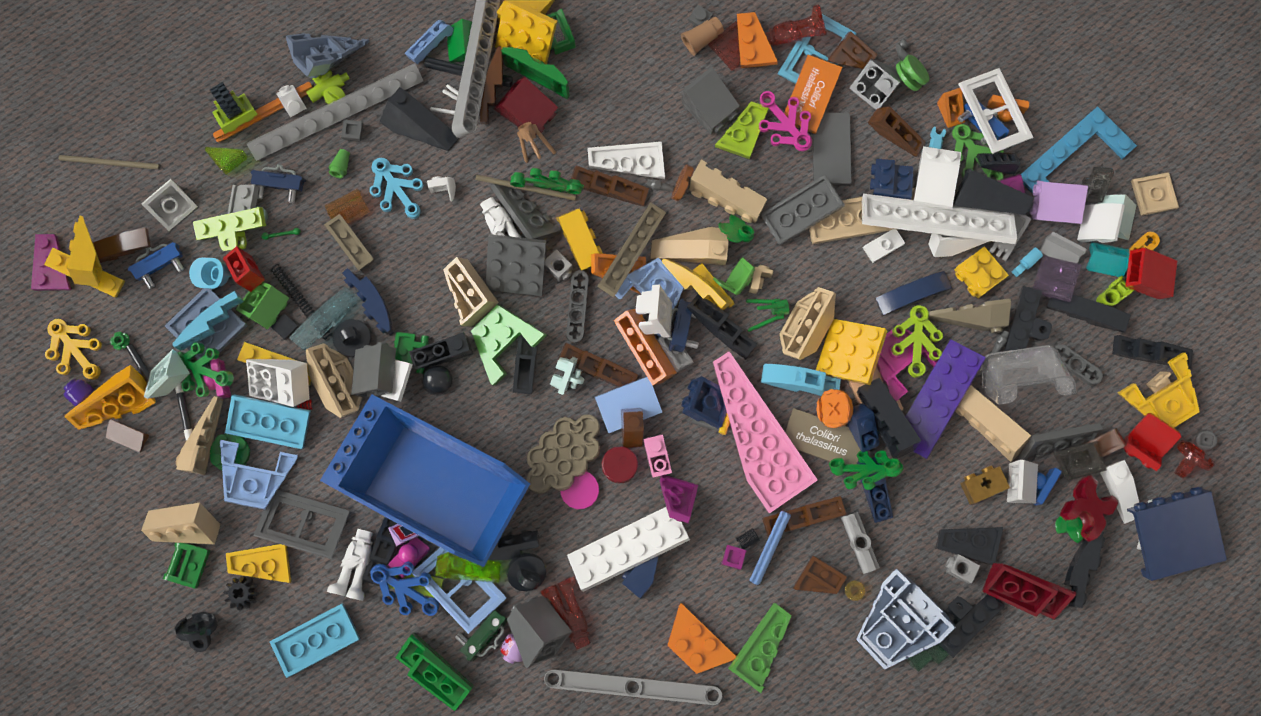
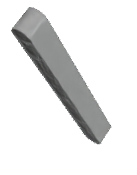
[452,0,500,138]

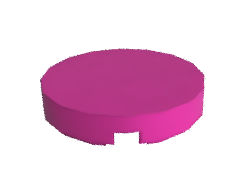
[560,472,599,509]

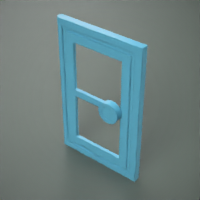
[778,10,857,84]

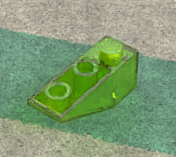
[435,552,501,583]

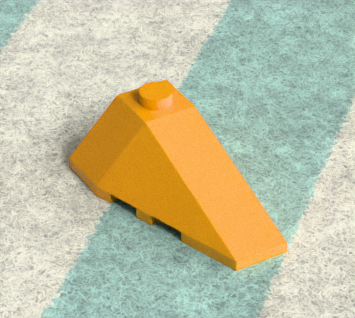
[65,365,156,430]

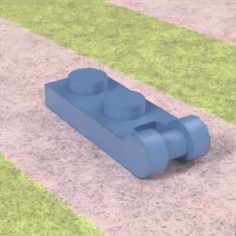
[405,20,453,64]

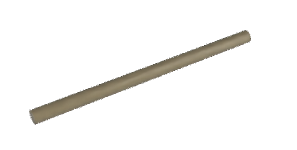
[59,155,160,170]
[475,174,576,201]

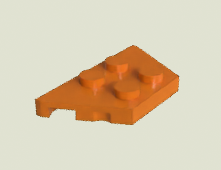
[667,603,736,674]

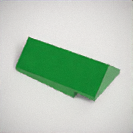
[395,632,474,711]

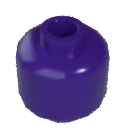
[63,378,95,407]

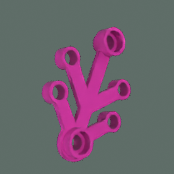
[759,91,812,151]

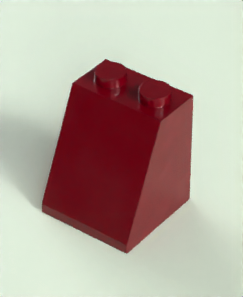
[493,77,558,136]

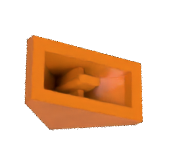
[937,88,965,128]

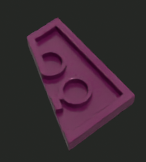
[31,234,71,291]

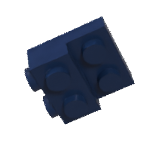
[870,159,913,200]
[681,376,727,429]

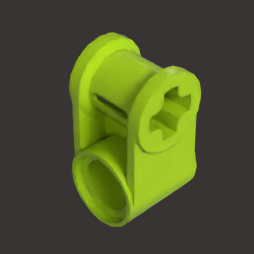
[1096,275,1134,307]

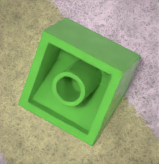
[236,282,289,330]

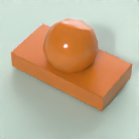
[987,95,1029,122]

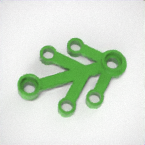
[952,124,1004,180]

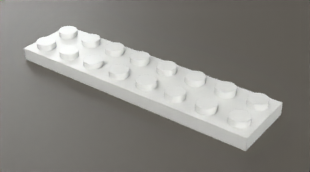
[862,194,1017,244]

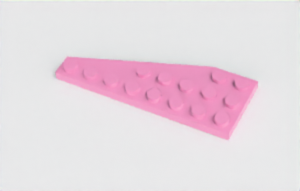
[713,352,817,513]

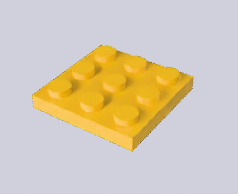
[495,0,557,64]
[816,319,887,385]

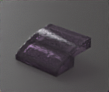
[1033,255,1081,302]

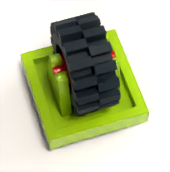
[210,82,258,134]

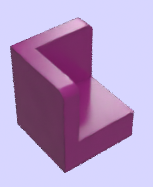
[721,545,746,570]

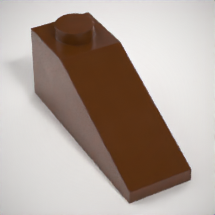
[868,107,926,157]

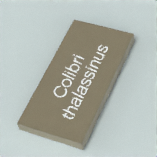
[785,408,861,464]

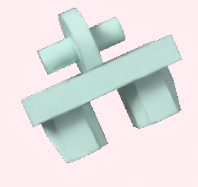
[550,357,584,395]

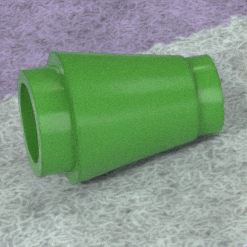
[329,149,350,178]

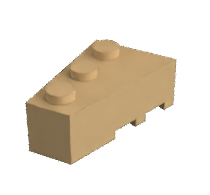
[141,503,220,544]

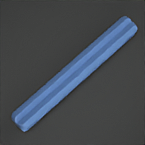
[750,511,791,585]

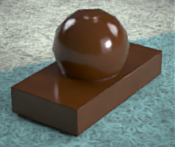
[1080,428,1127,463]

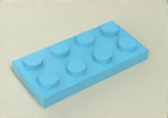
[225,394,311,449]
[269,603,360,678]

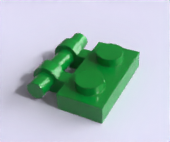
[394,332,429,374]

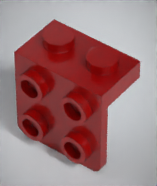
[1123,413,1181,471]

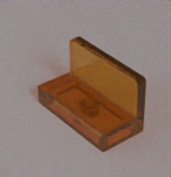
[325,189,370,224]

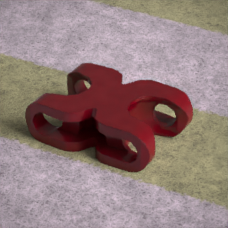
[1060,475,1119,541]

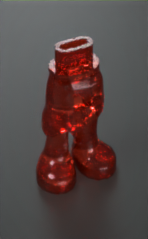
[765,4,827,46]
[540,576,591,650]

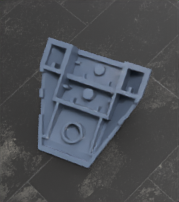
[856,569,956,670]

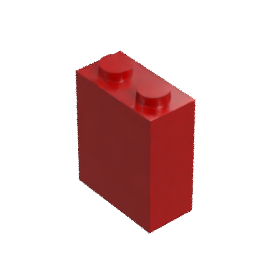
[1125,247,1177,299]

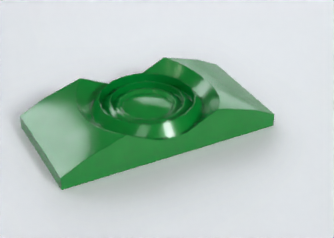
[501,47,570,100]

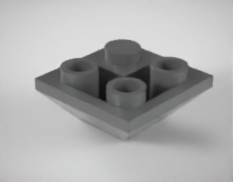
[849,59,903,110]

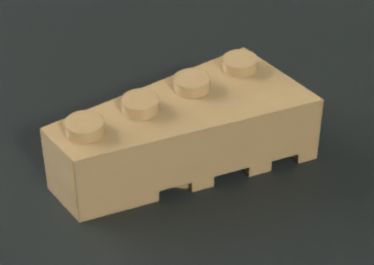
[689,159,767,223]
[955,385,1031,462]

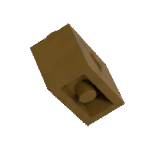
[960,465,1010,505]

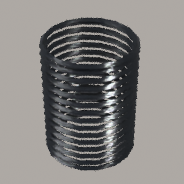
[736,528,760,549]

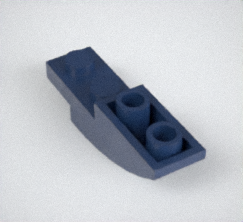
[342,268,393,335]

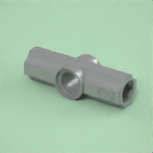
[841,512,880,574]

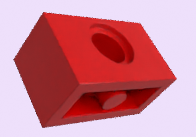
[223,246,265,292]

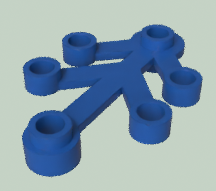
[371,562,440,616]

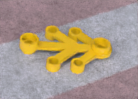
[45,319,102,380]

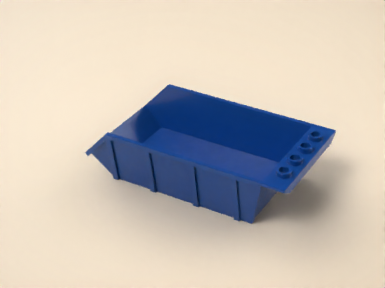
[320,394,530,567]

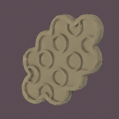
[526,415,601,494]

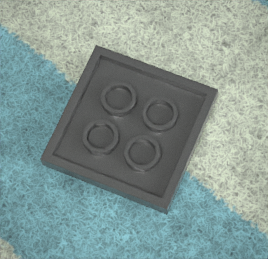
[486,234,546,296]

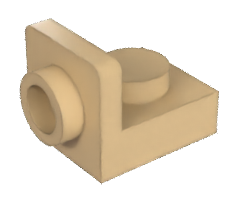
[749,265,773,294]

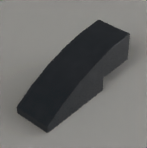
[512,335,538,394]

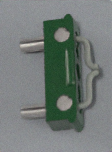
[455,610,508,661]

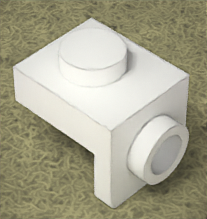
[277,85,307,117]

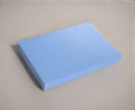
[595,377,662,433]

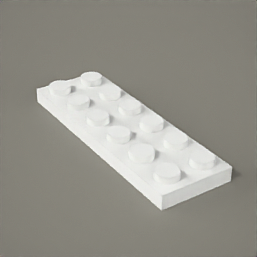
[567,507,690,592]

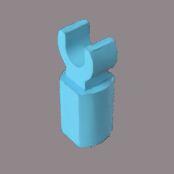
[929,127,946,149]
[1012,247,1043,277]

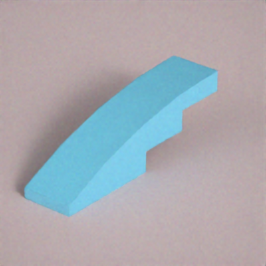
[173,291,243,351]

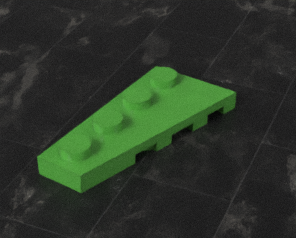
[728,603,792,693]

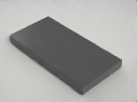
[812,113,851,185]
[760,174,845,246]

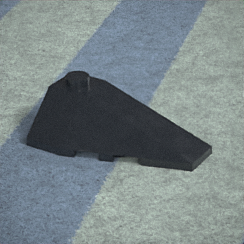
[379,87,459,151]

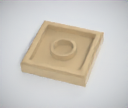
[1131,172,1179,216]

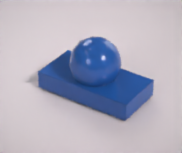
[1033,468,1061,505]

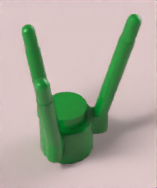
[746,299,789,332]

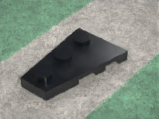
[935,527,1003,565]

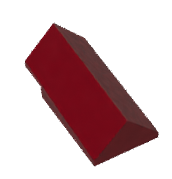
[983,563,1076,620]

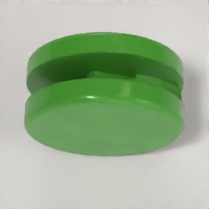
[896,55,930,91]

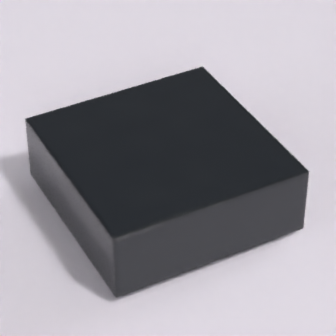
[271,314,299,340]

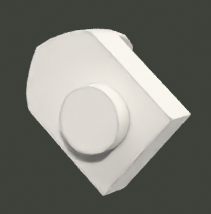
[427,176,456,202]

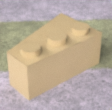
[443,257,499,327]

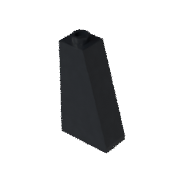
[953,169,1034,215]

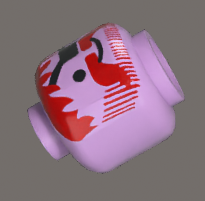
[500,634,523,664]

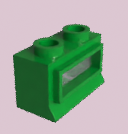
[546,9,576,55]

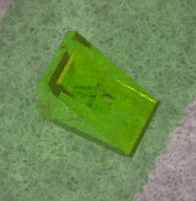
[205,147,248,175]

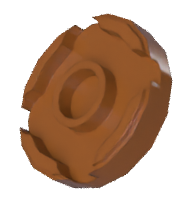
[671,164,694,201]

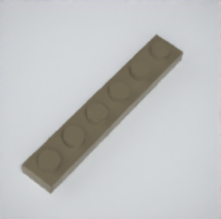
[597,202,666,297]

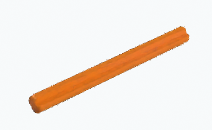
[213,82,313,143]

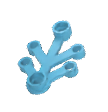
[370,158,423,219]

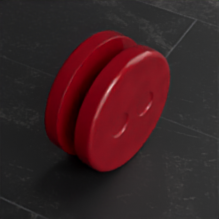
[602,446,638,483]

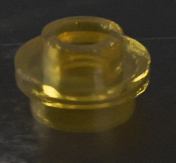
[845,581,865,601]

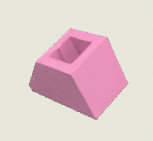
[643,435,672,478]

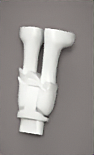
[480,197,522,238]
[327,529,373,601]

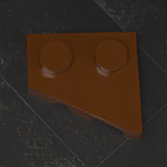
[827,31,878,69]
[793,556,847,594]

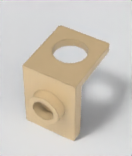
[1146,371,1172,393]

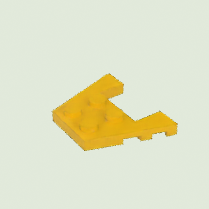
[1118,353,1200,428]

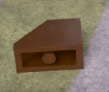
[621,408,644,448]

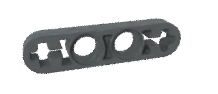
[566,270,589,344]

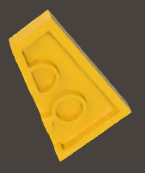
[226,544,291,583]

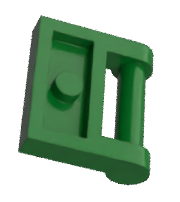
[163,542,210,589]

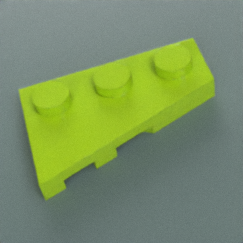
[715,101,768,159]

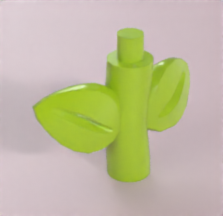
[306,70,350,104]

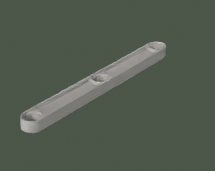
[544,669,722,705]

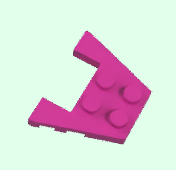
[877,324,939,401]

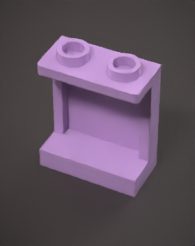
[1030,181,1088,224]

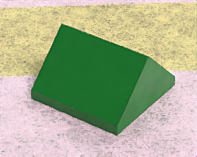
[447,19,472,63]

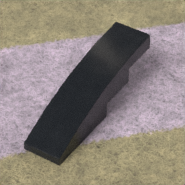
[1047,289,1131,333]
[687,294,757,360]
[1112,335,1193,369]
[362,517,397,586]

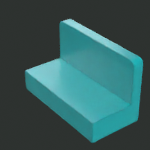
[1086,242,1130,277]

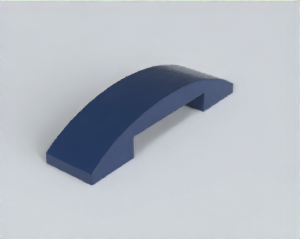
[875,271,952,315]

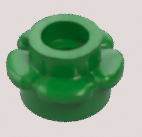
[110,332,130,350]

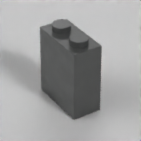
[351,342,396,399]

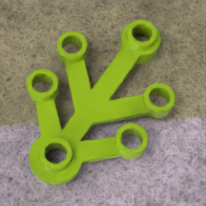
[891,305,943,378]

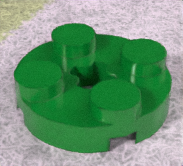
[210,433,250,470]

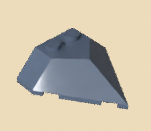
[286,33,369,78]

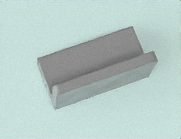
[1040,232,1087,271]

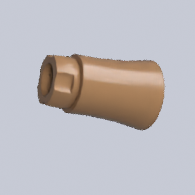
[681,17,724,56]

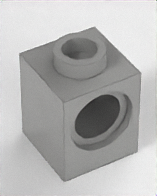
[545,249,573,282]
[945,554,980,584]

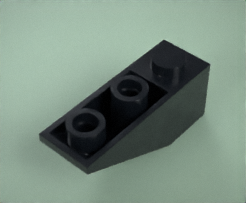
[409,332,473,370]

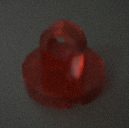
[1175,440,1215,478]

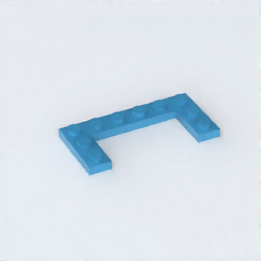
[1020,106,1137,194]

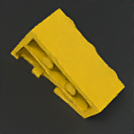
[556,208,603,270]

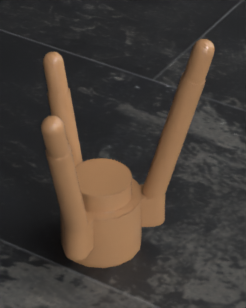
[517,122,556,163]

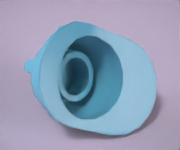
[189,258,232,289]

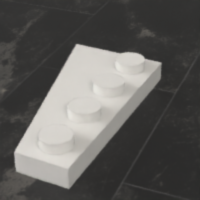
[588,142,665,179]

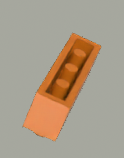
[614,309,677,386]

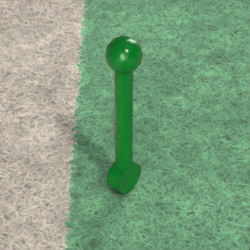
[261,228,301,240]

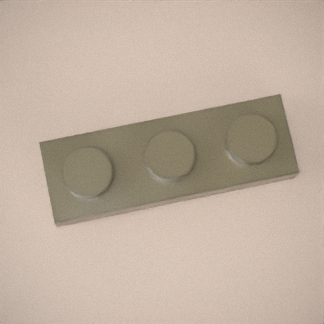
[324,214,374,271]

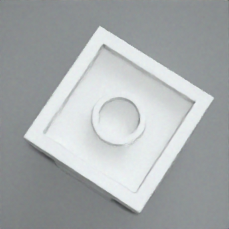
[636,284,672,338]

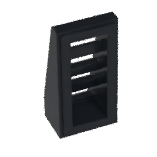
[976,153,1020,175]

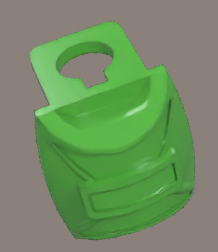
[713,257,755,295]

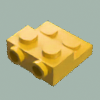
[954,246,1009,299]

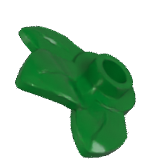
[718,214,754,243]
[1055,516,1083,543]

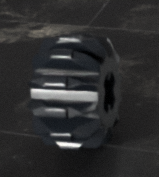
[223,576,259,610]

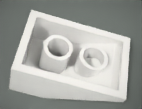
[914,146,961,209]

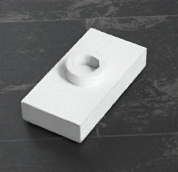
[863,229,905,263]

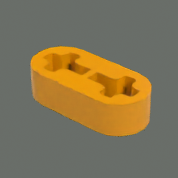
[1129,232,1160,252]

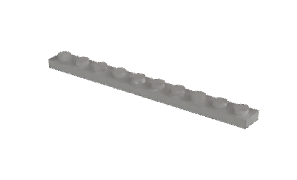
[247,63,423,161]

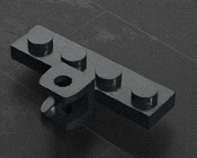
[1002,286,1052,365]
[939,594,1005,658]

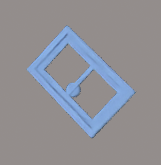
[412,547,506,634]

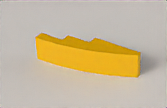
[662,259,731,308]

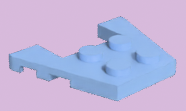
[615,258,683,338]
[220,440,298,510]

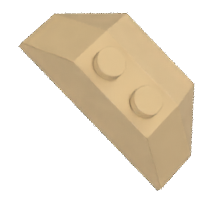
[780,287,836,360]
[306,343,362,418]

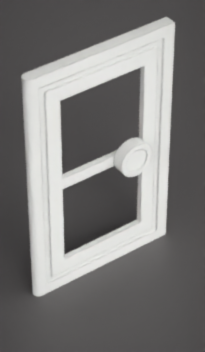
[959,68,1033,154]

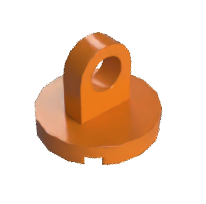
[816,389,853,428]

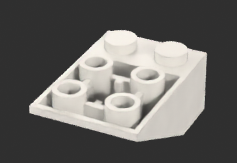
[246,359,310,407]

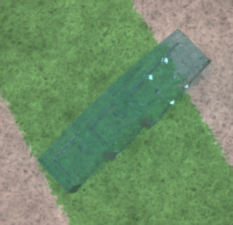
[289,287,359,351]

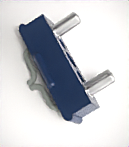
[250,165,306,203]
[667,299,699,352]

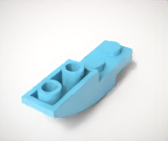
[761,364,841,396]

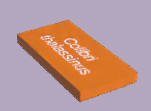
[784,55,842,134]

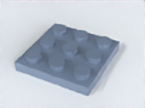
[165,288,248,366]

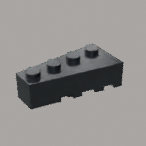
[857,378,921,459]

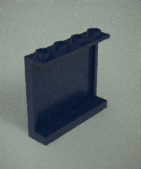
[1127,487,1227,581]

